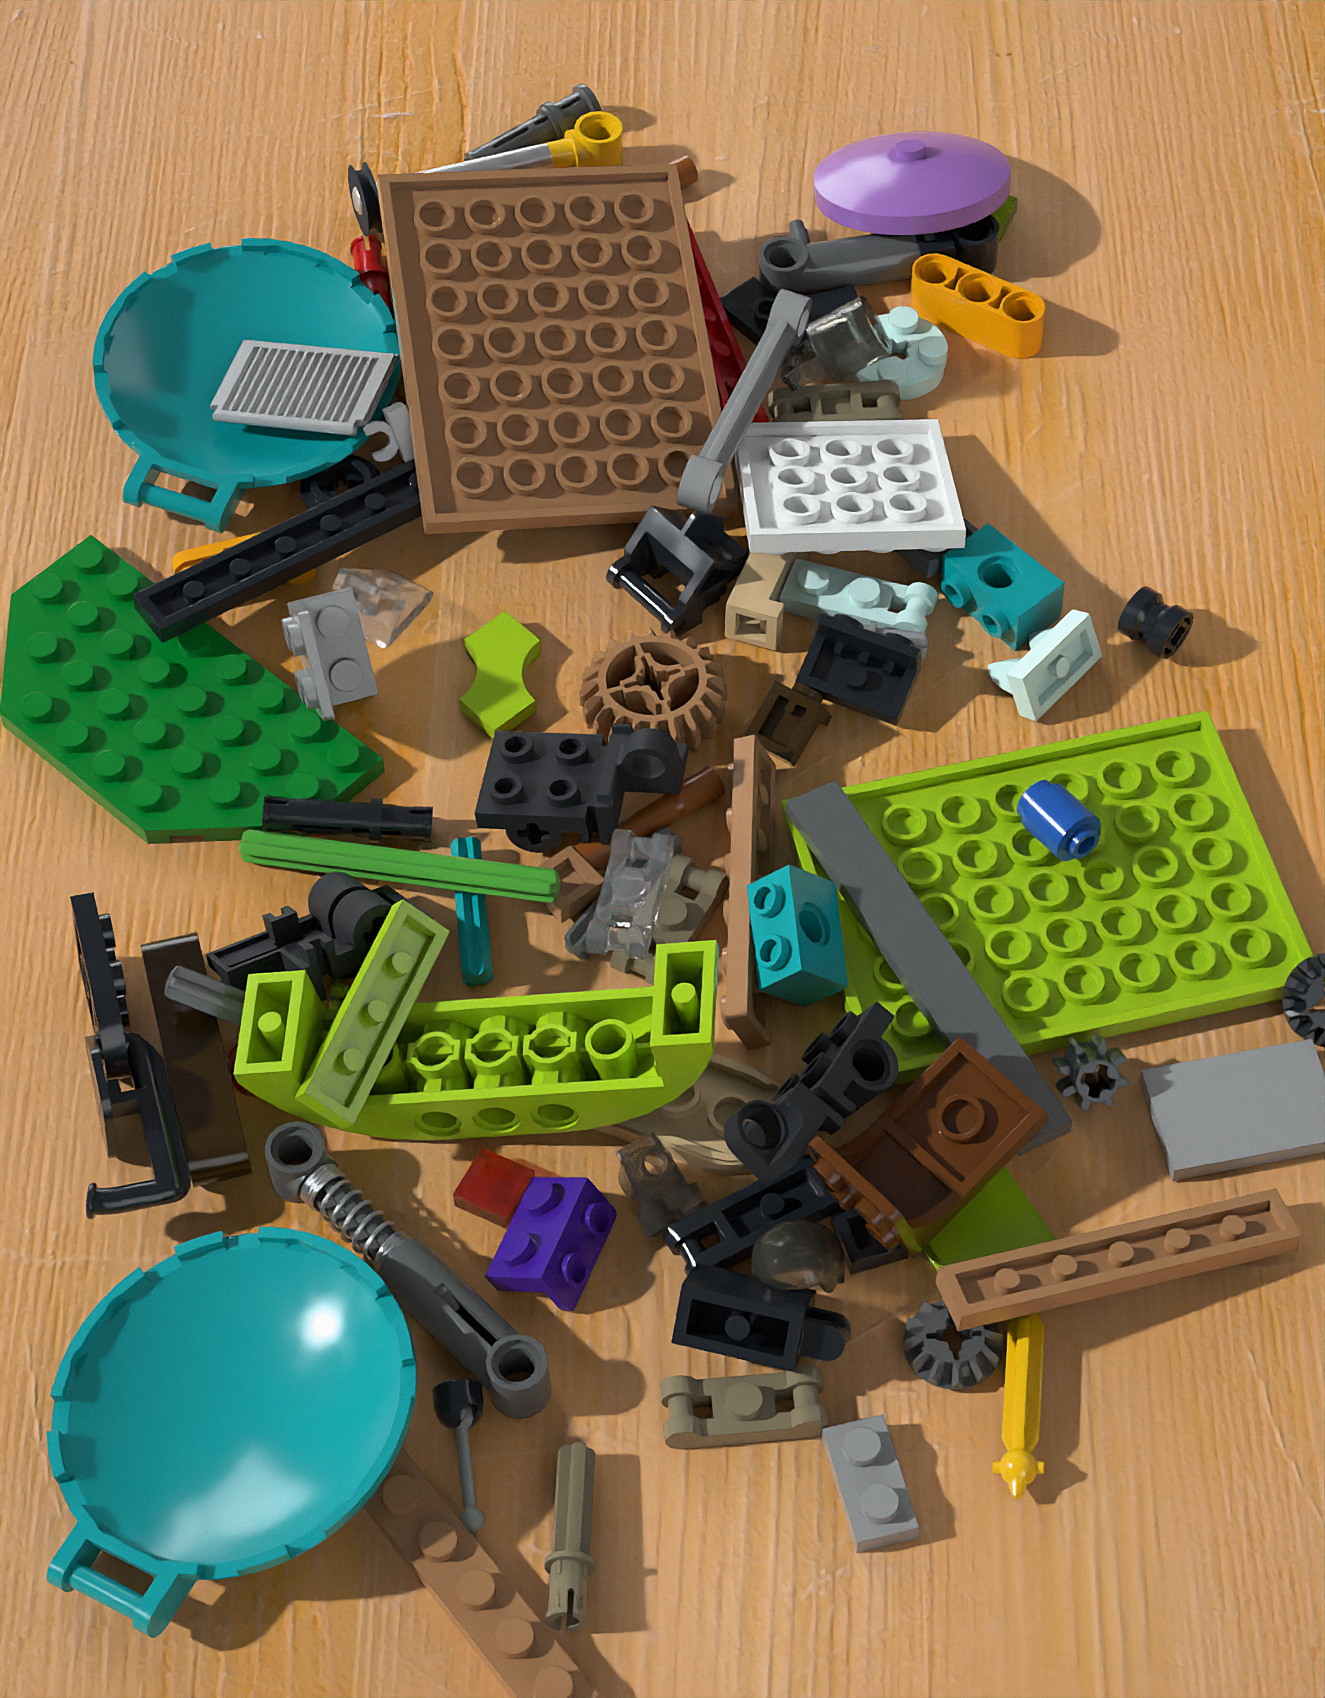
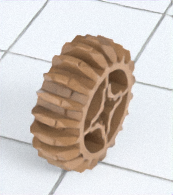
[579,627,727,752]

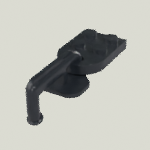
[70,892,191,1219]

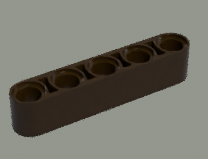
[140,932,252,1188]

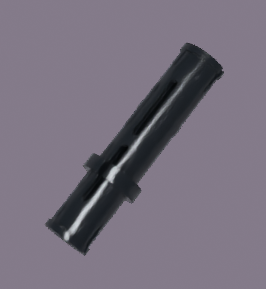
[262,795,433,843]

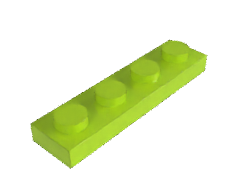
[294,899,450,1130]

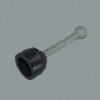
[432,1379,484,1533]

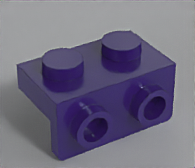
[485,1177,617,1311]

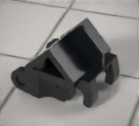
[606,505,749,637]

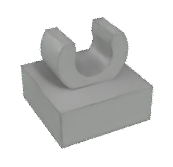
[362,402,414,462]

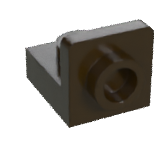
[744,681,832,767]

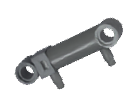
[759,215,999,296]

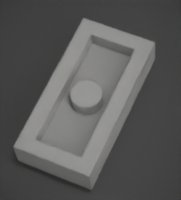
[822,1414,919,1553]

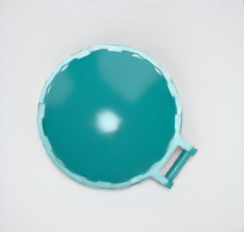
[93,238,401,533]
[46,1227,417,1638]

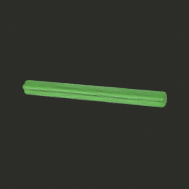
[239,829,561,903]

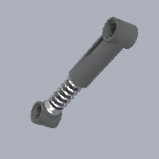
[265,1121,551,1419]

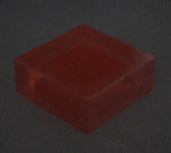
[453,1148,535,1229]

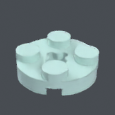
[847,306,948,400]

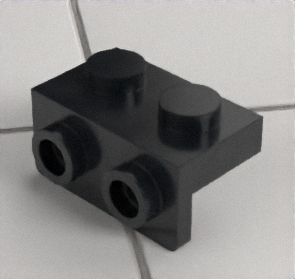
[795,613,921,726]

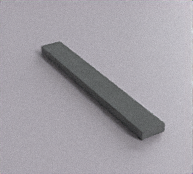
[786,780,1072,1156]

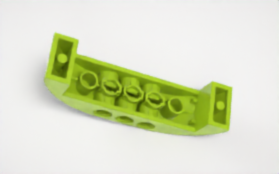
[233,940,719,1140]

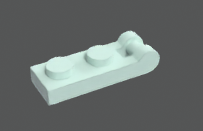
[780,558,938,633]

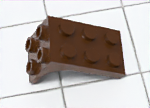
[808,1036,1049,1259]

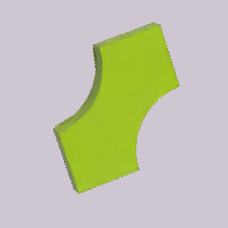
[459,611,541,739]

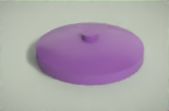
[813,131,1011,235]

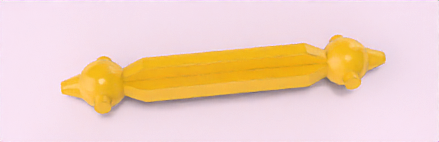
[992,1312,1045,1499]

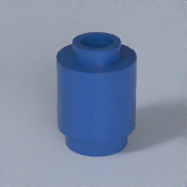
[1017,780,1100,861]

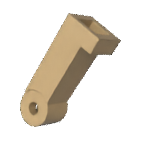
[725,552,810,651]

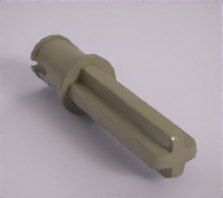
[544,1442,596,1631]

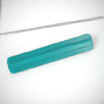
[451,836,493,986]

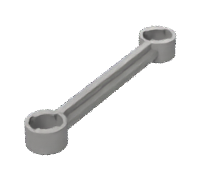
[677,289,812,513]

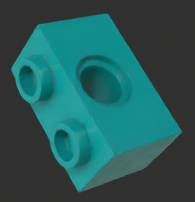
[940,523,1065,651]
[747,865,848,1007]

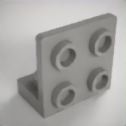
[281,587,378,721]

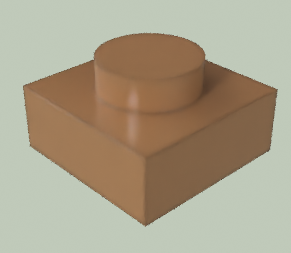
[538,845,606,923]

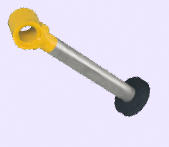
[348,111,623,237]

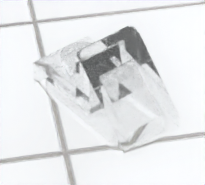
[332,568,434,648]

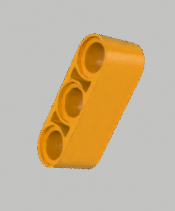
[910,253,1046,359]

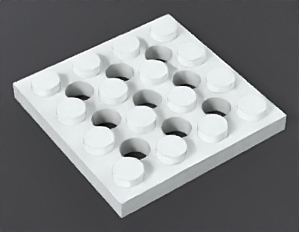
[734,419,966,555]

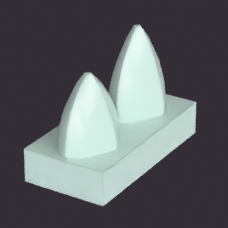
[987,609,1102,721]

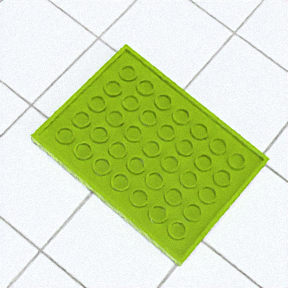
[781,710,1313,1086]

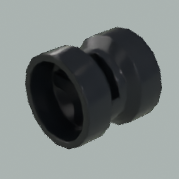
[1118,586,1194,659]

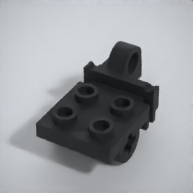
[474,724,688,853]
[206,872,434,1002]
[724,1001,899,1186]

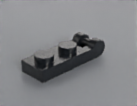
[663,1154,840,1276]

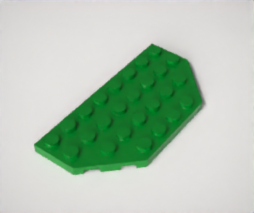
[0,535,385,844]

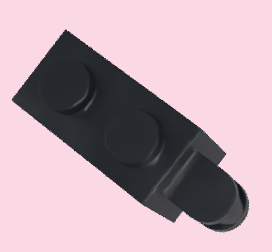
[671,1263,852,1372]

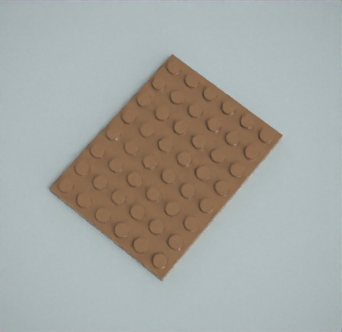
[377,164,739,534]

